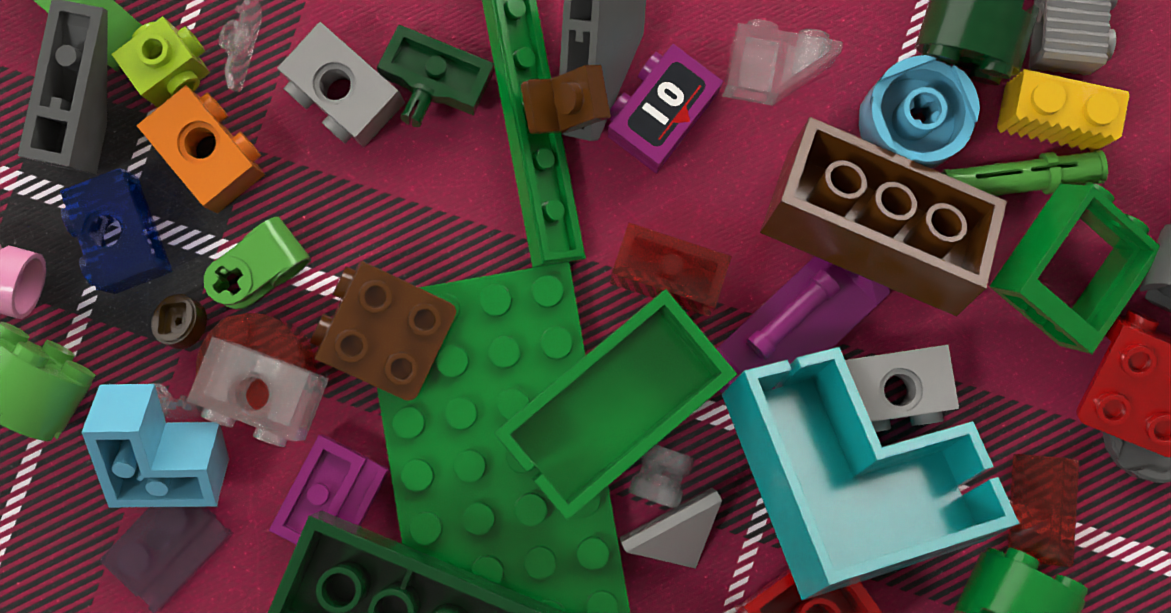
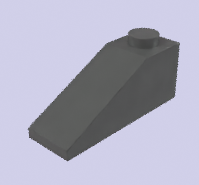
[18,0,108,175]
[559,0,646,141]

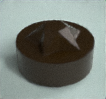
[151,294,207,349]

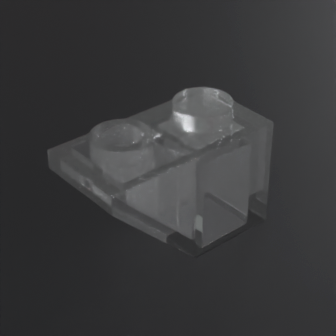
[722,19,843,106]

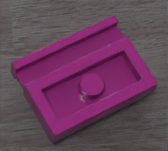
[269,434,390,545]

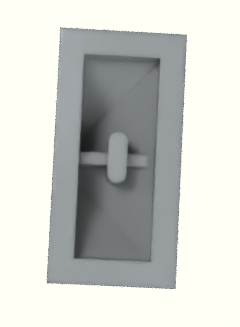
[620,488,722,568]

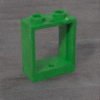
[989,182,1160,354]

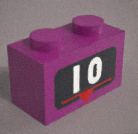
[608,44,724,174]

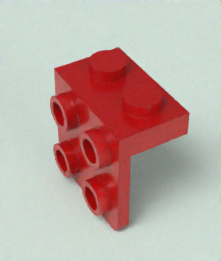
[1076,309,1171,457]

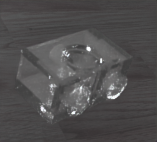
[187,337,329,447]

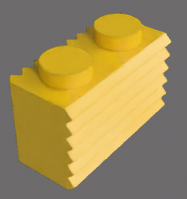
[997,69,1129,152]

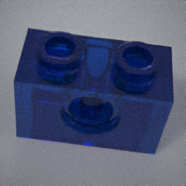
[60,168,173,294]

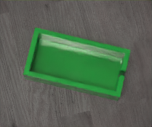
[494,289,737,520]

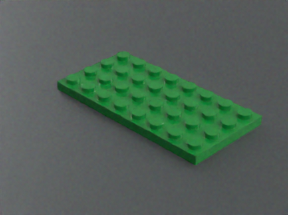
[377,262,630,613]

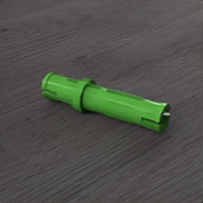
[941,150,1108,196]

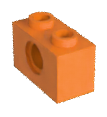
[136,85,265,214]

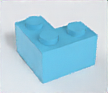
[82,384,229,508]

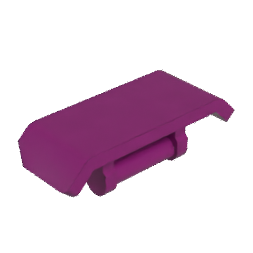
[716,256,890,394]

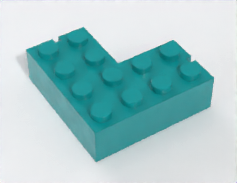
[722,347,1019,601]

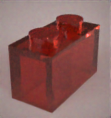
[610,222,732,316]

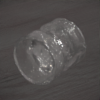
[628,445,695,509]

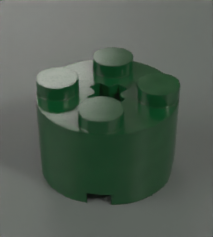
[915,0,1039,85]

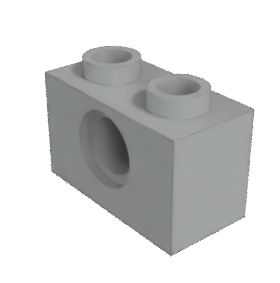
[277,22,405,147]
[845,345,959,432]

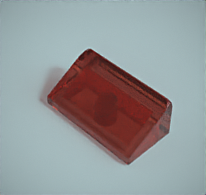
[1008,454,1079,567]

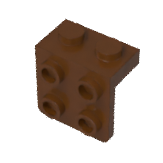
[309,261,456,400]

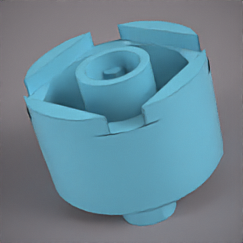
[859,55,980,169]

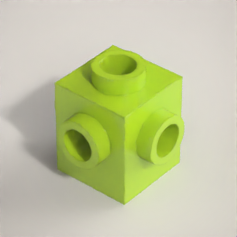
[111,16,210,107]

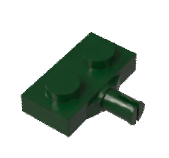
[377,24,494,128]

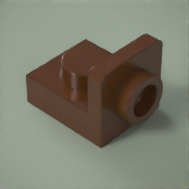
[521,65,611,134]

